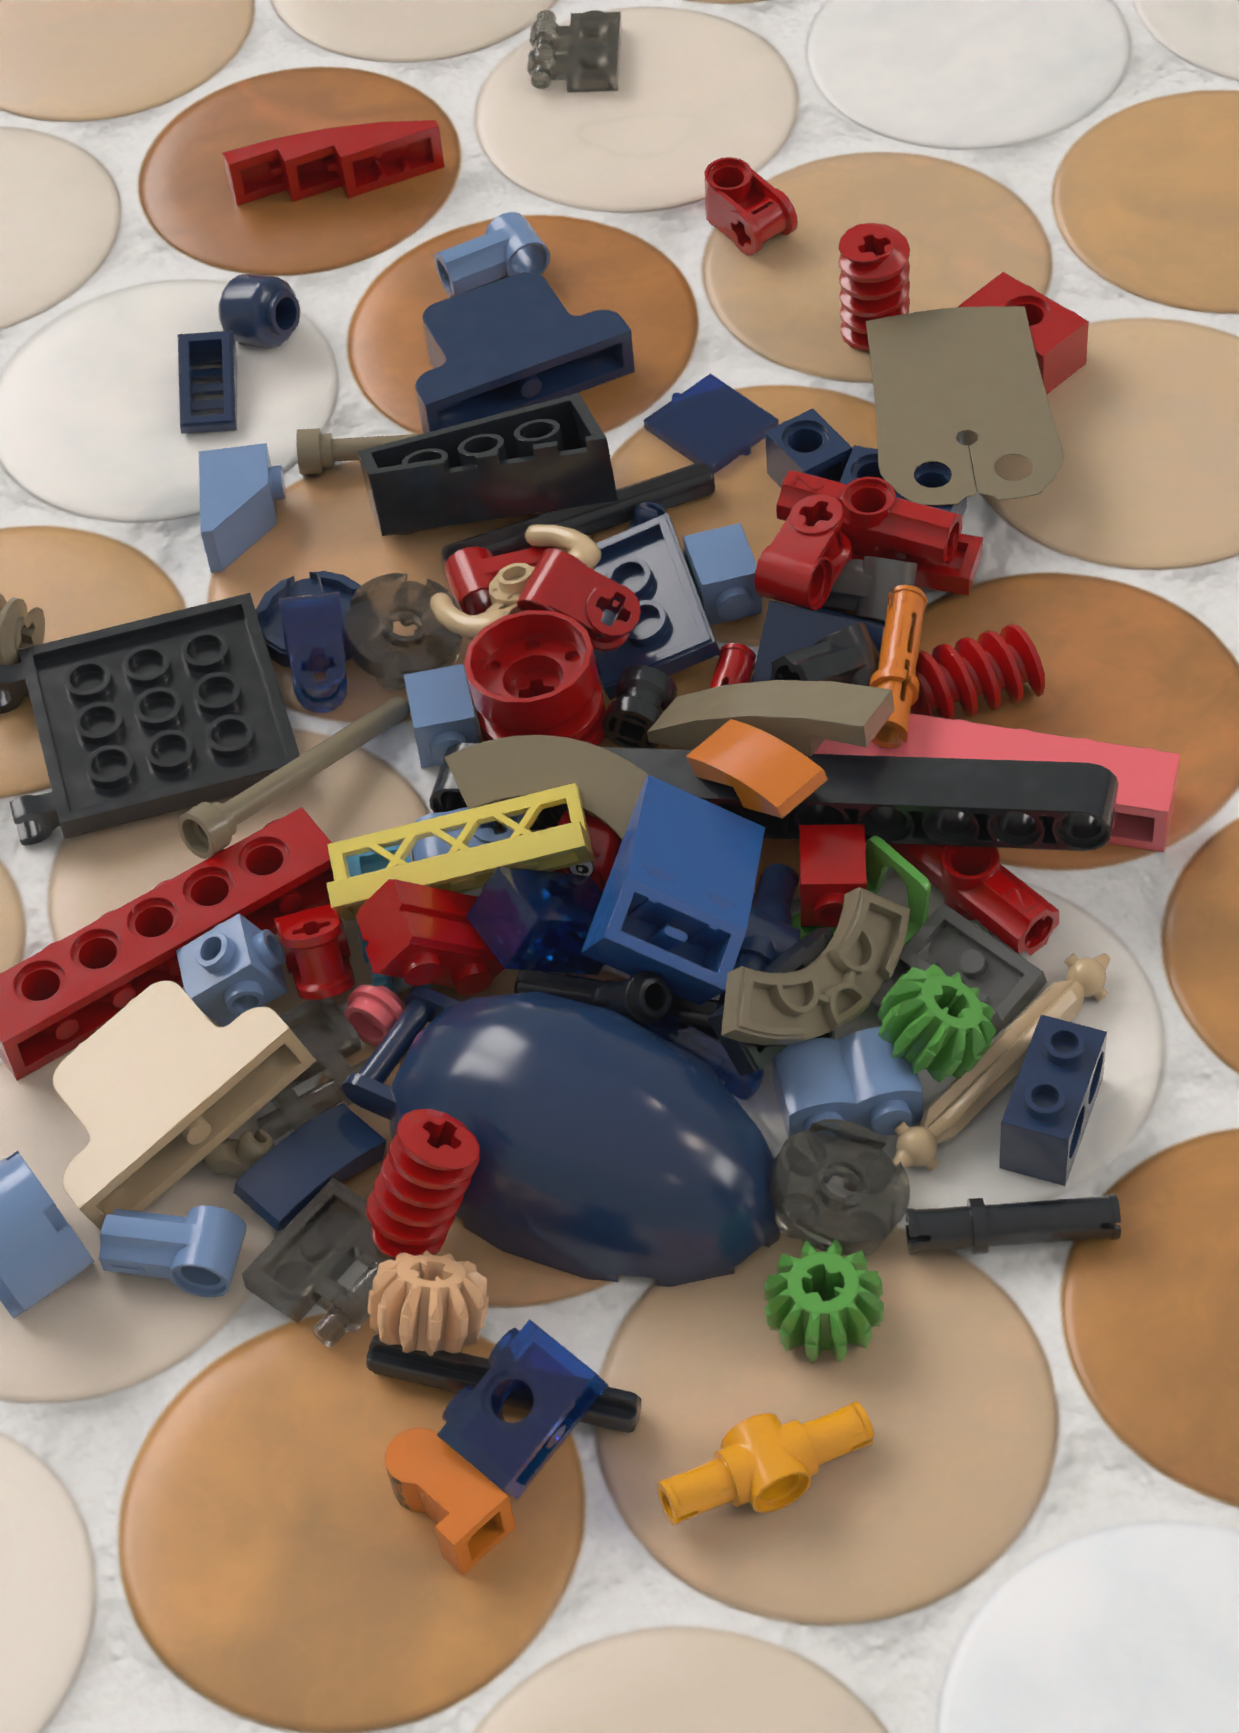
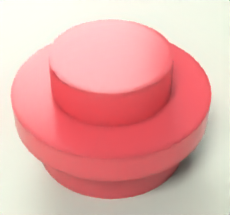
[344,985,404,1046]

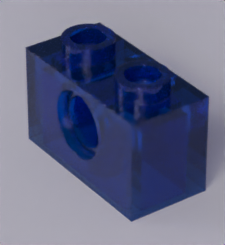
[437,1319,609,1499]

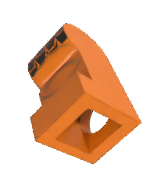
[384,1427,516,1576]

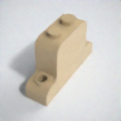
[53,981,316,1230]

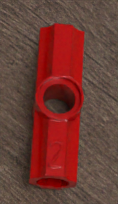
[776,470,962,564]
[887,843,1060,956]

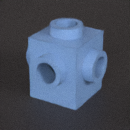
[176,914,288,1027]

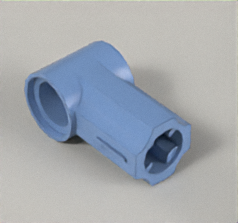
[434,212,550,297]
[99,1205,247,1297]

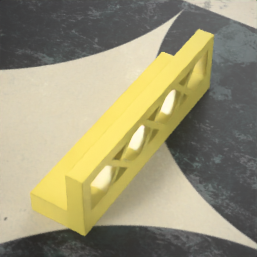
[326,783,595,921]

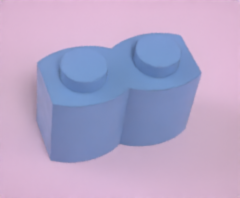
[772,1027,923,1147]

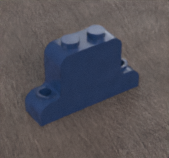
[415,272,635,433]

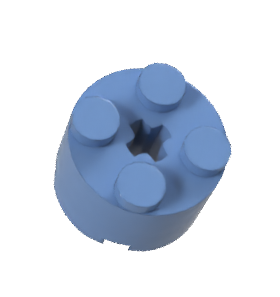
[0,1151,95,1319]

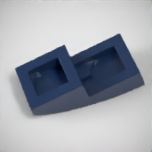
[233,1103,387,1232]

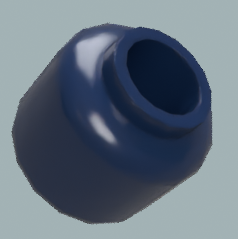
[218,274,300,347]

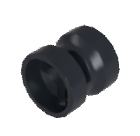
[603,665,678,749]

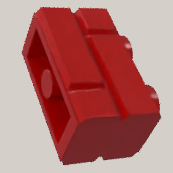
[356,879,513,995]

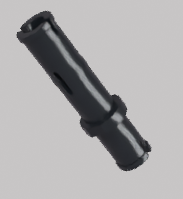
[905,1194,1121,1255]

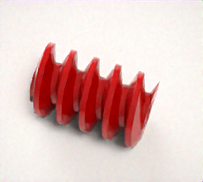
[838,223,910,351]
[912,624,1045,720]
[366,1109,480,1259]

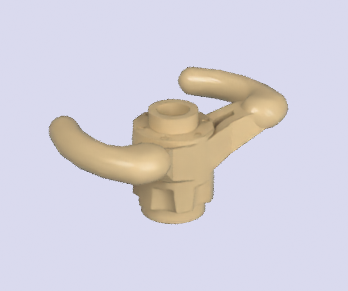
[430,524,601,639]

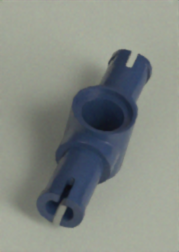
[716,864,801,1009]

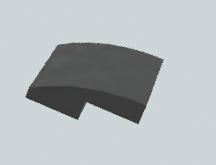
[870,903,1047,1039]

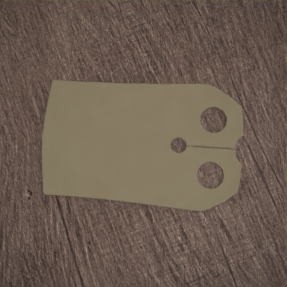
[866,306,1064,506]

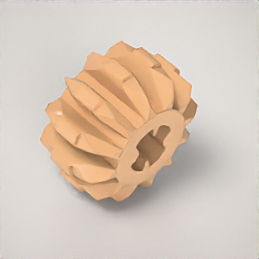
[367,1250,489,1356]

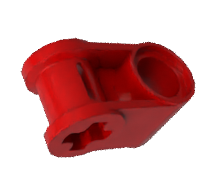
[704,157,798,256]
[754,494,853,610]
[517,548,641,652]
[274,903,355,1000]

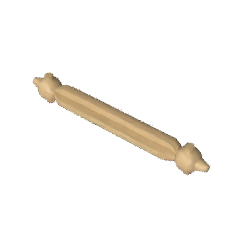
[891,953,1111,1172]

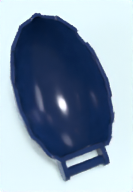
[342,986,787,1287]

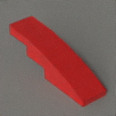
[222,120,445,206]

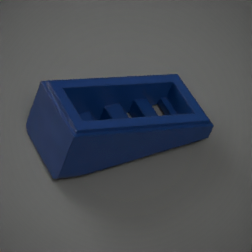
[178,330,237,434]

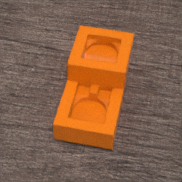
[686,719,828,818]

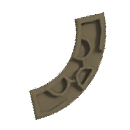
[444,735,648,840]
[721,887,910,1045]

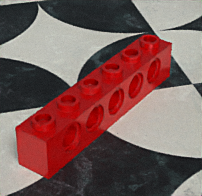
[0,807,334,1081]

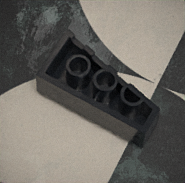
[358,393,618,536]

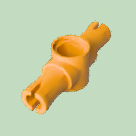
[657,1401,874,1526]

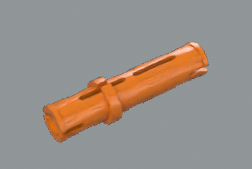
[870,585,927,749]

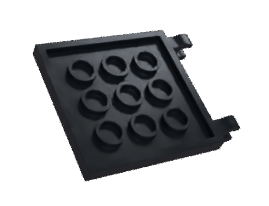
[0,593,300,845]

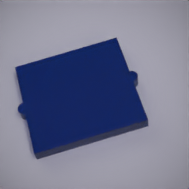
[643,373,779,475]

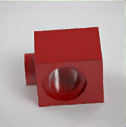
[799,824,867,928]

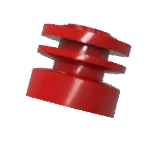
[464,610,606,746]

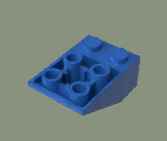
[581,775,765,1006]

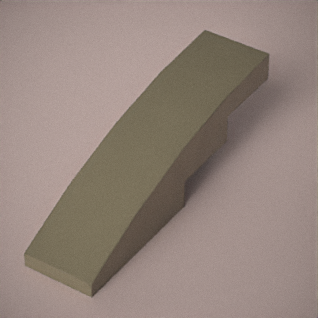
[647,680,895,756]

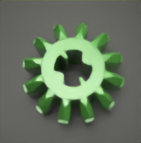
[877,964,997,1082]
[764,1239,884,1364]

